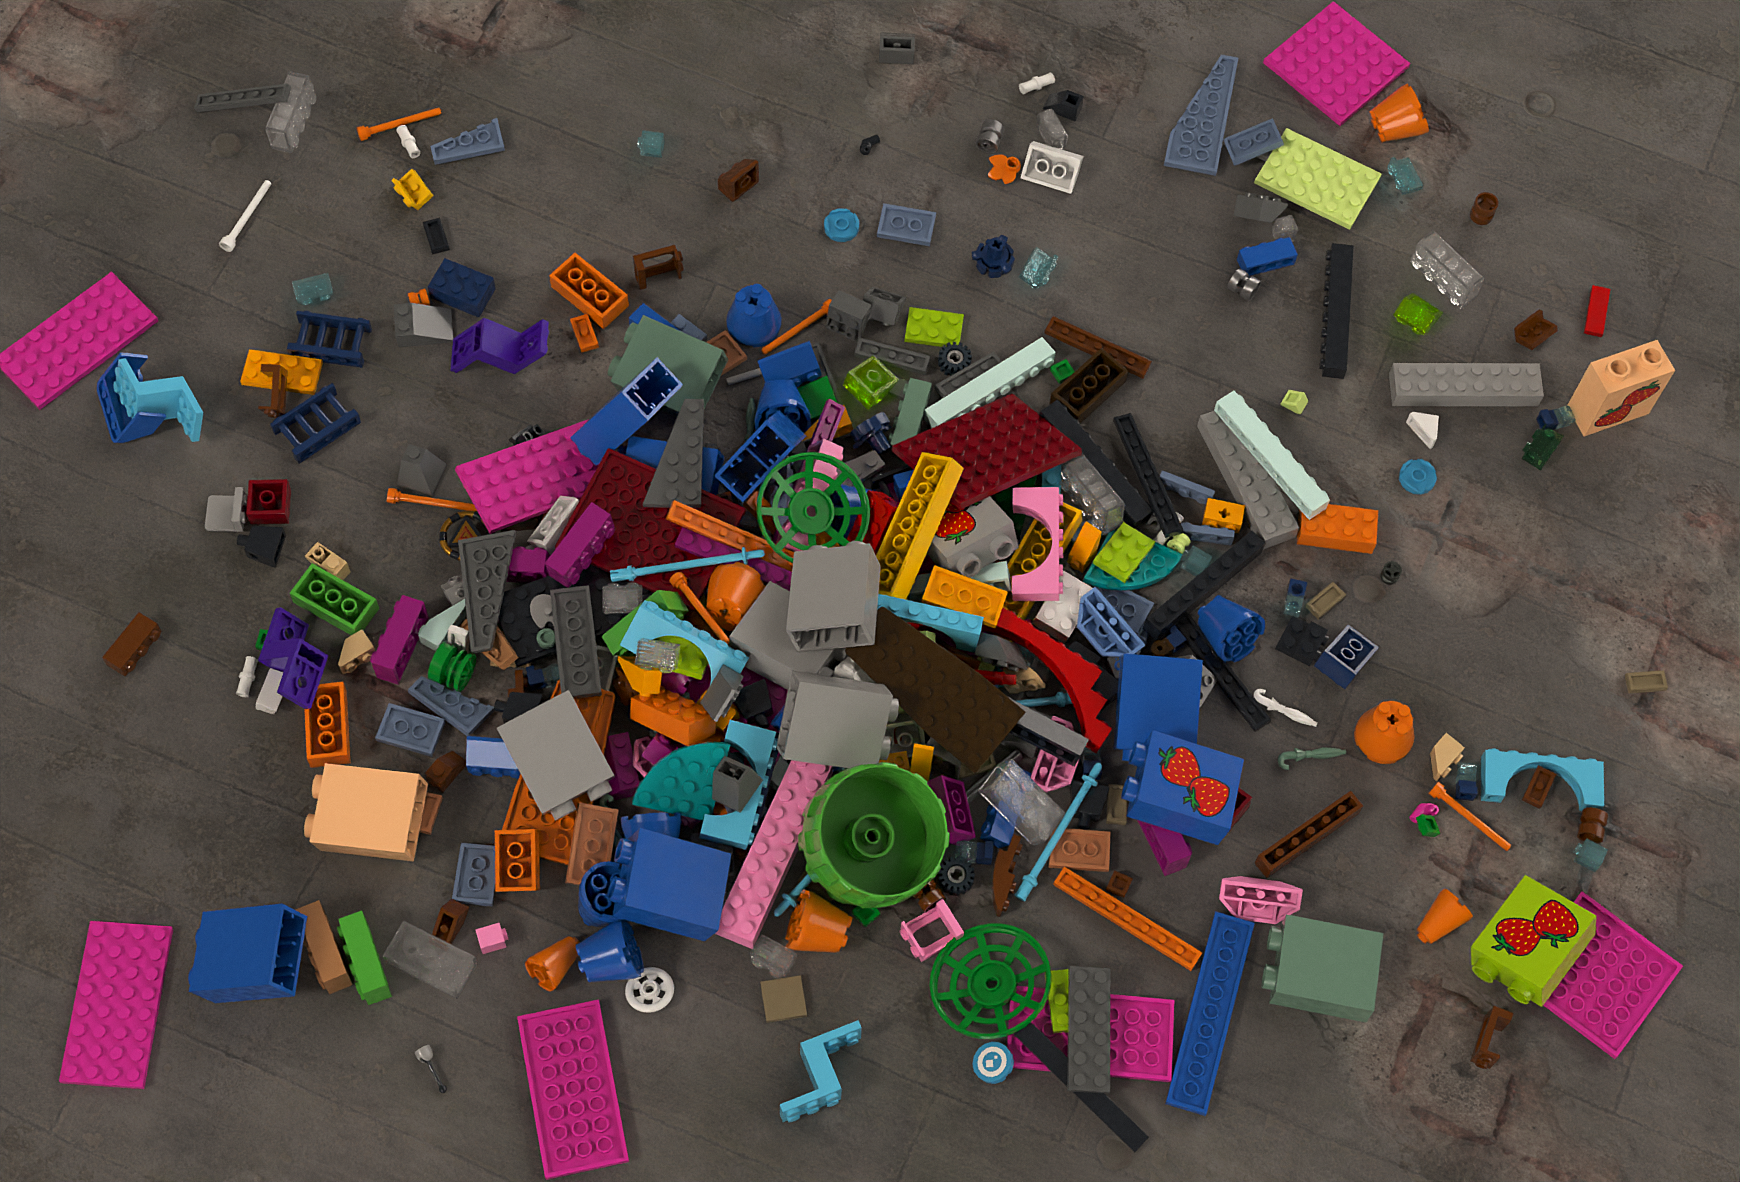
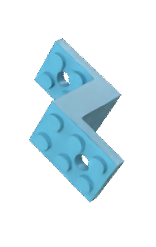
[113,358,203,442]
[780,1020,862,1123]

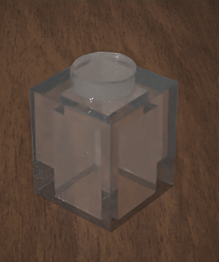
[1272,215,1298,242]

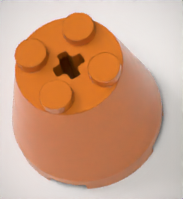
[1369,83,1429,143]
[706,562,765,631]
[1354,701,1414,764]
[785,889,852,953]

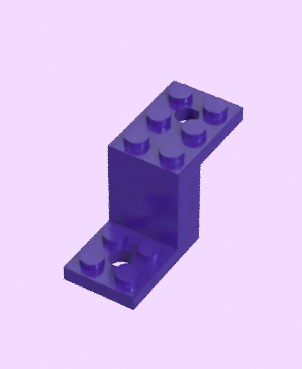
[450,318,549,374]
[258,607,328,709]

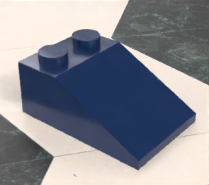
[1314,624,1379,689]

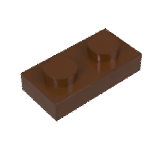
[1522,765,1556,809]

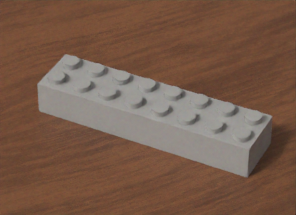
[1389,363,1544,406]
[1197,411,1299,550]

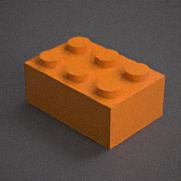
[495,829,540,892]

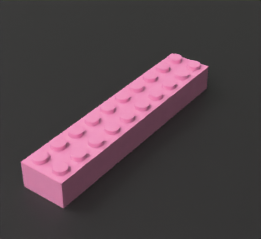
[715,760,833,949]

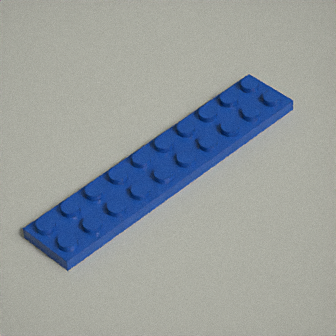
[1165,911,1255,1116]

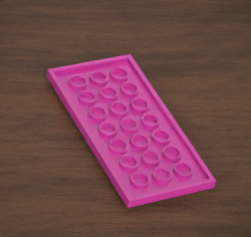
[0,272,158,410]
[455,419,600,534]
[59,921,173,1089]
[1007,986,1174,1082]
[517,1000,629,1180]

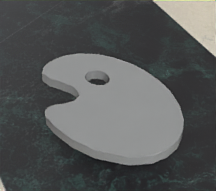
[530,594,554,629]

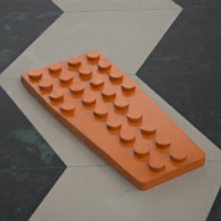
[502,679,616,865]

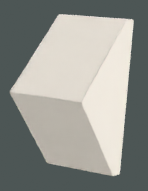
[1406,412,1439,449]

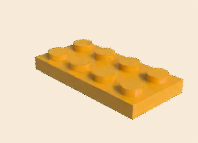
[240,349,323,395]
[921,565,1008,628]

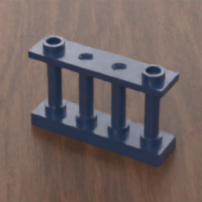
[287,311,372,368]
[270,383,361,464]

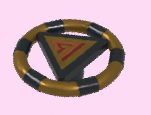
[439,511,495,561]

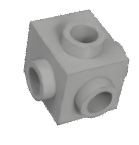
[441,575,465,606]

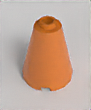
[1417,889,1473,944]
[525,936,580,992]

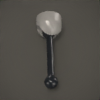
[415,1045,447,1093]

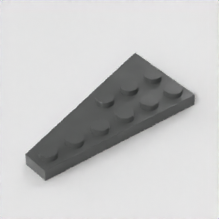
[458,530,517,653]

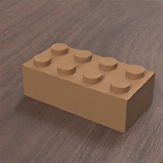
[296,900,353,994]

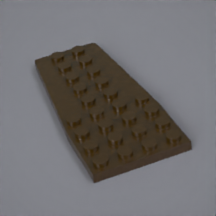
[845,607,1026,773]

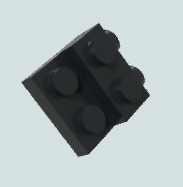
[1275,616,1330,666]

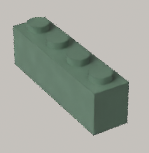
[888,378,932,452]

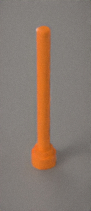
[357,108,441,141]
[761,299,832,355]
[387,488,478,512]
[670,572,730,644]
[1429,782,1511,851]

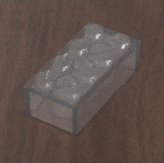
[265,71,316,153]
[1411,231,1484,309]
[1060,453,1125,536]
[978,759,1066,846]
[383,921,478,999]

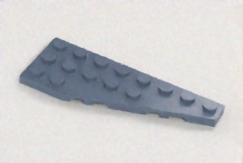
[1164,55,1238,176]

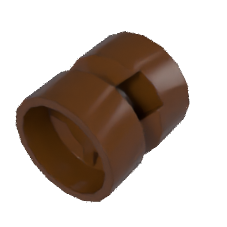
[1470,192,1499,225]
[1577,807,1608,844]
[913,880,946,913]

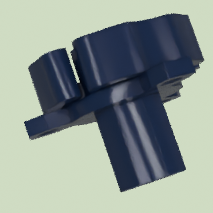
[972,235,1015,278]
[850,412,892,455]

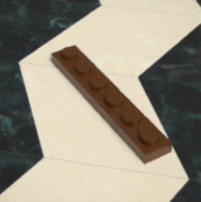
[1044,316,1152,379]

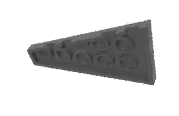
[643,399,704,508]

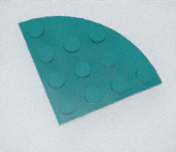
[1083,523,1183,590]
[632,742,730,820]

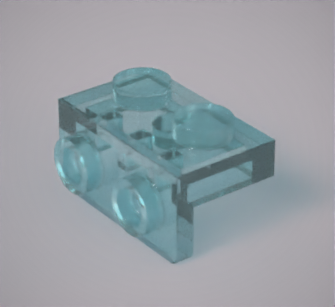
[1388,157,1423,195]
[1019,247,1058,289]
[292,273,334,305]

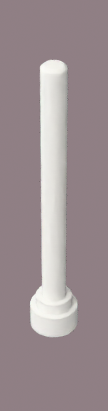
[219,180,271,252]

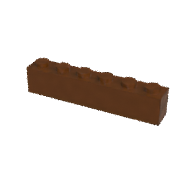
[1255,791,1363,878]

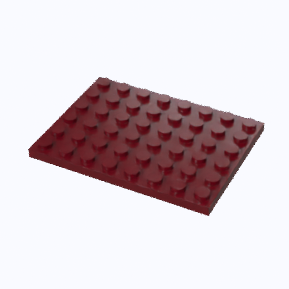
[892,393,1082,510]
[555,448,746,610]

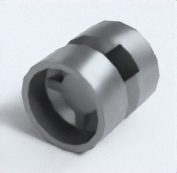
[976,119,1004,153]
[1227,268,1261,301]

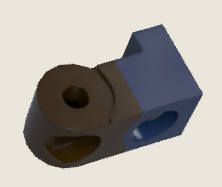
[1150,625,1186,657]

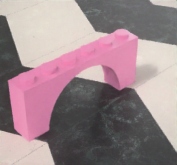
[1012,487,1063,601]

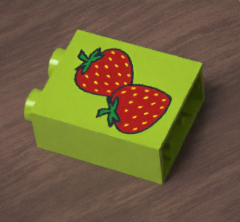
[1471,875,1596,1007]

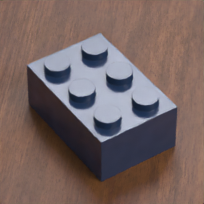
[428,258,496,317]

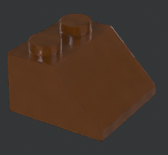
[718,159,759,202]

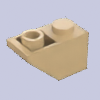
[305,542,350,580]
[338,630,375,675]
[1003,666,1046,693]
[1430,733,1465,781]

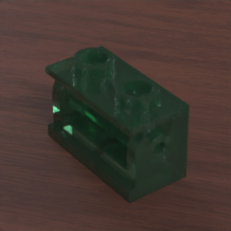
[1522,424,1564,471]

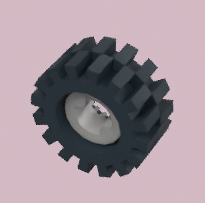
[938,342,972,376]
[938,856,975,896]

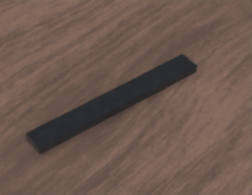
[1113,413,1184,538]
[1175,614,1271,732]
[1013,1022,1149,1153]

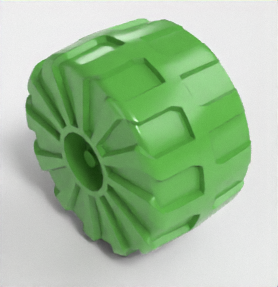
[798,762,950,908]

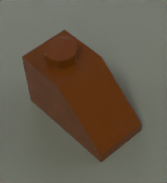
[425,751,466,793]
[430,899,469,950]

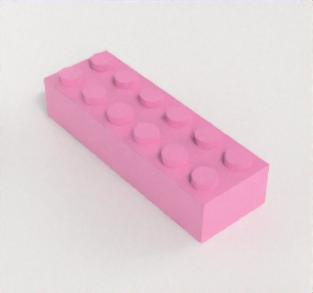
[776,439,844,552]

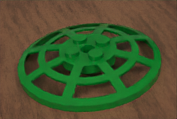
[756,452,870,563]
[930,923,1052,1039]

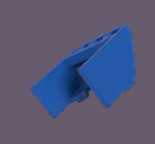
[97,352,166,443]

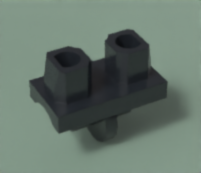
[509,424,544,446]

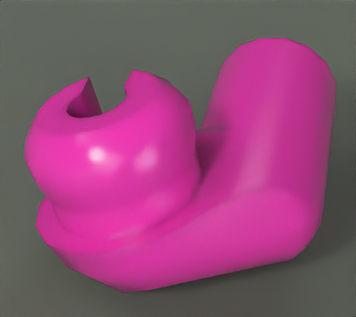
[1409,803,1439,823]

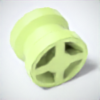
[1167,533,1191,554]

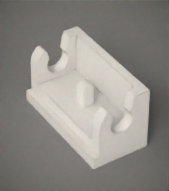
[256,668,283,714]

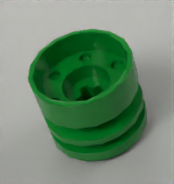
[428,642,477,692]

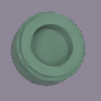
[537,628,556,649]

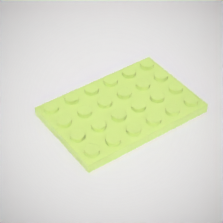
[1254,128,1382,230]

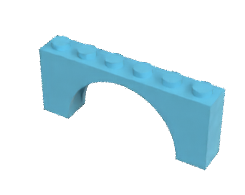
[877,594,984,653]
[620,600,749,687]
[699,720,778,850]
[1481,748,1604,811]

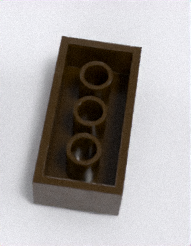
[1049,348,1129,424]

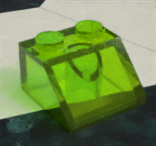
[1393,293,1444,335]
[843,355,899,410]

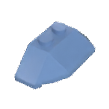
[1077,587,1145,657]

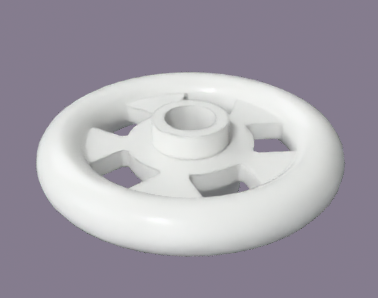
[625,967,674,1013]

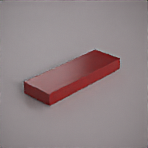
[1584,285,1610,337]

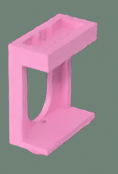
[900,899,964,962]

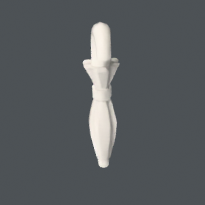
[1254,689,1317,727]

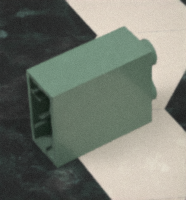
[608,315,728,417]
[1261,914,1383,1022]

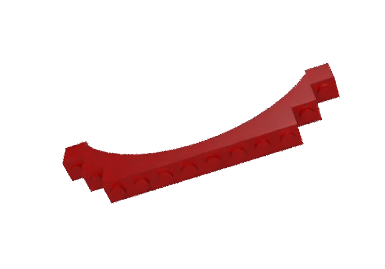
[907,607,1112,753]

